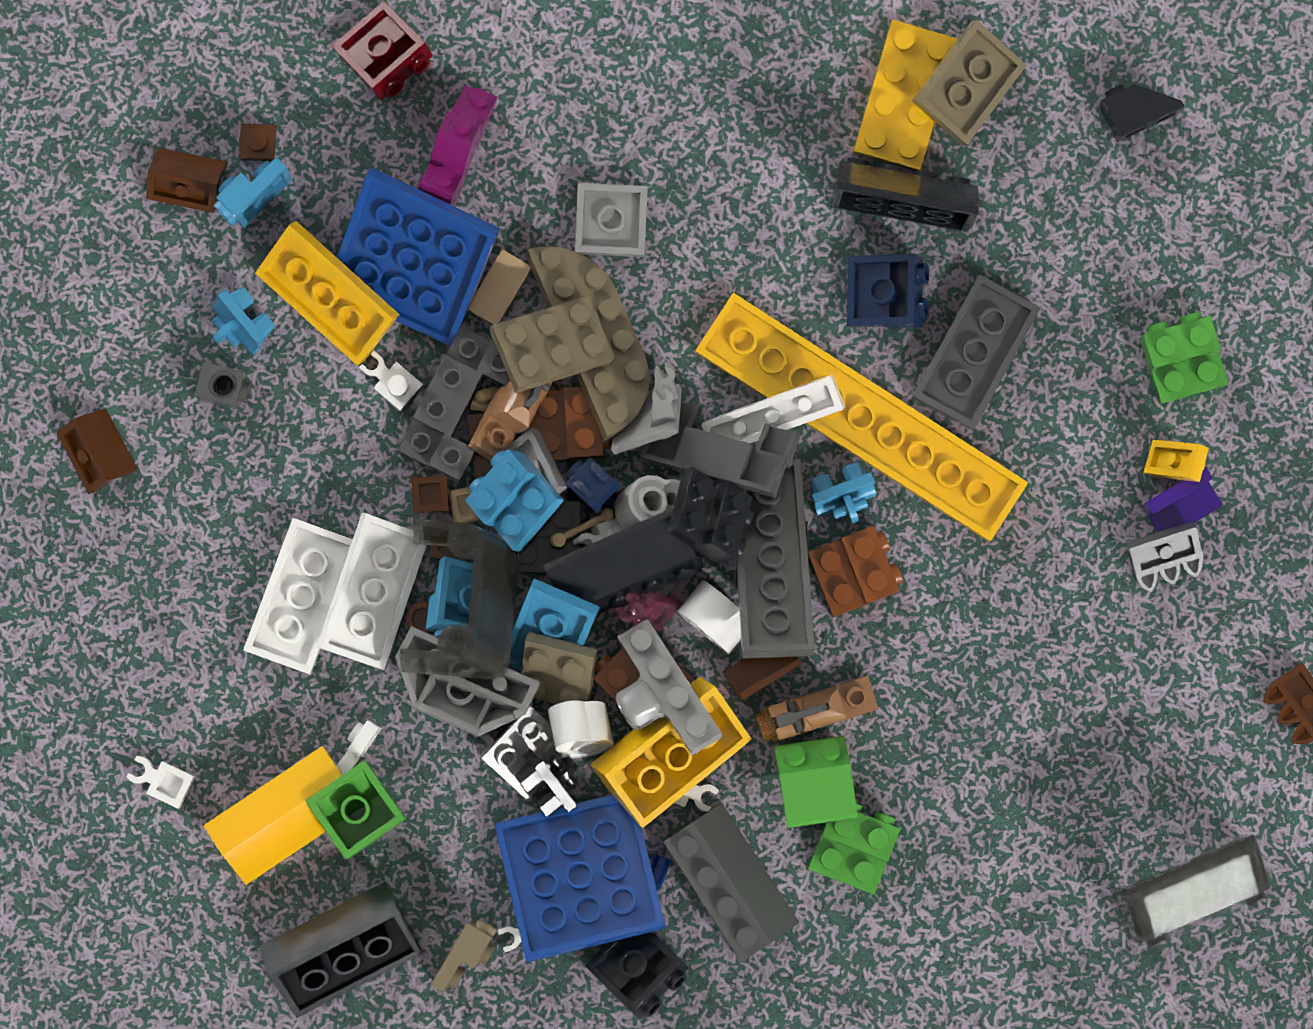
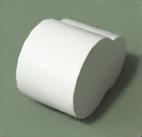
[614,475,680,529]
[677,580,741,654]
[548,700,614,758]

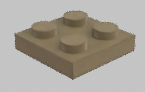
[521,632,598,704]

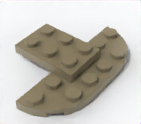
[489,246,649,441]

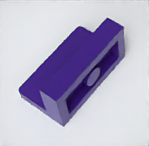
[1141,467,1222,532]

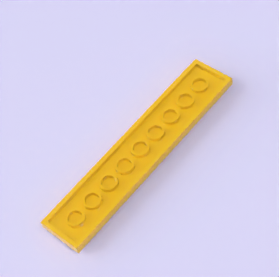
[695,293,1028,542]

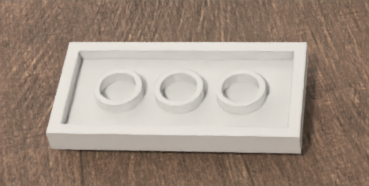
[316,513,430,670]
[243,518,353,675]

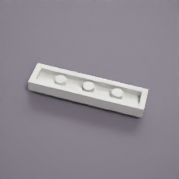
[701,374,845,443]

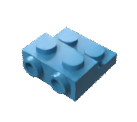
[213,157,293,229]
[465,449,564,552]
[425,556,510,649]

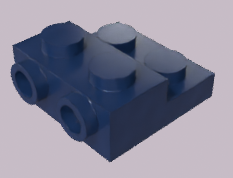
[847,254,930,328]

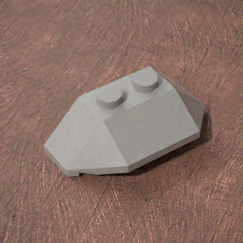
[396,626,540,736]

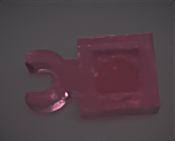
[615,592,680,631]

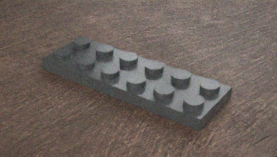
[736,459,815,658]

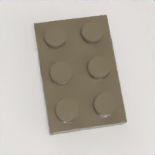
[912,20,1027,146]

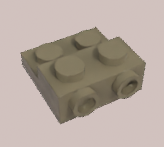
[430,919,498,993]

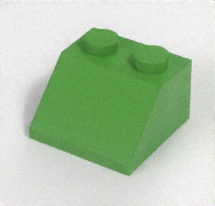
[774,736,858,828]
[306,760,407,860]

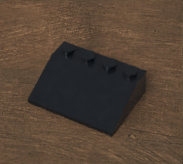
[831,158,979,232]

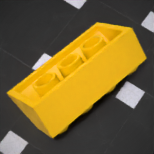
[590,677,752,828]

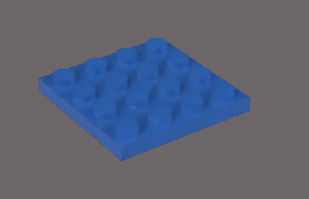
[337,168,500,346]
[494,795,666,963]

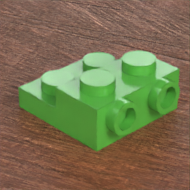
[1140,312,1228,405]
[808,804,901,895]

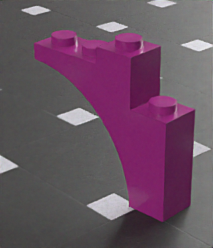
[418,85,498,207]

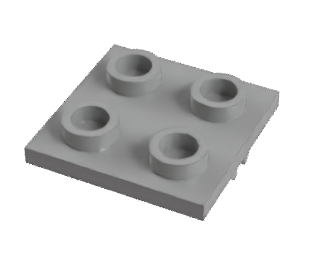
[611,362,682,455]
[479,706,565,800]

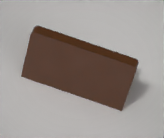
[146,148,226,213]
[57,409,137,494]
[723,656,802,702]

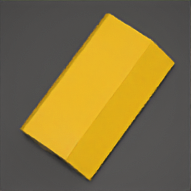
[203,746,342,885]

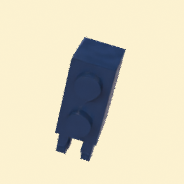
[566,458,621,517]

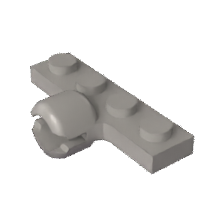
[616,618,722,756]

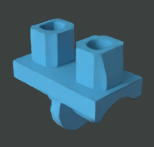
[211,287,275,356]
[811,462,877,524]

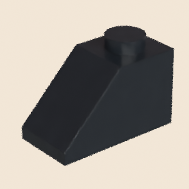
[1099,84,1184,143]

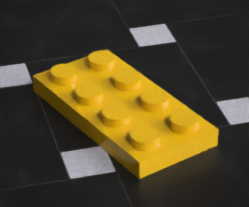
[853,19,958,171]
[255,221,400,366]

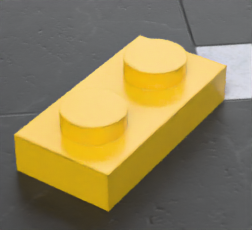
[1143,440,1209,482]

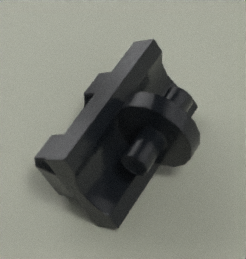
[514,749,577,817]

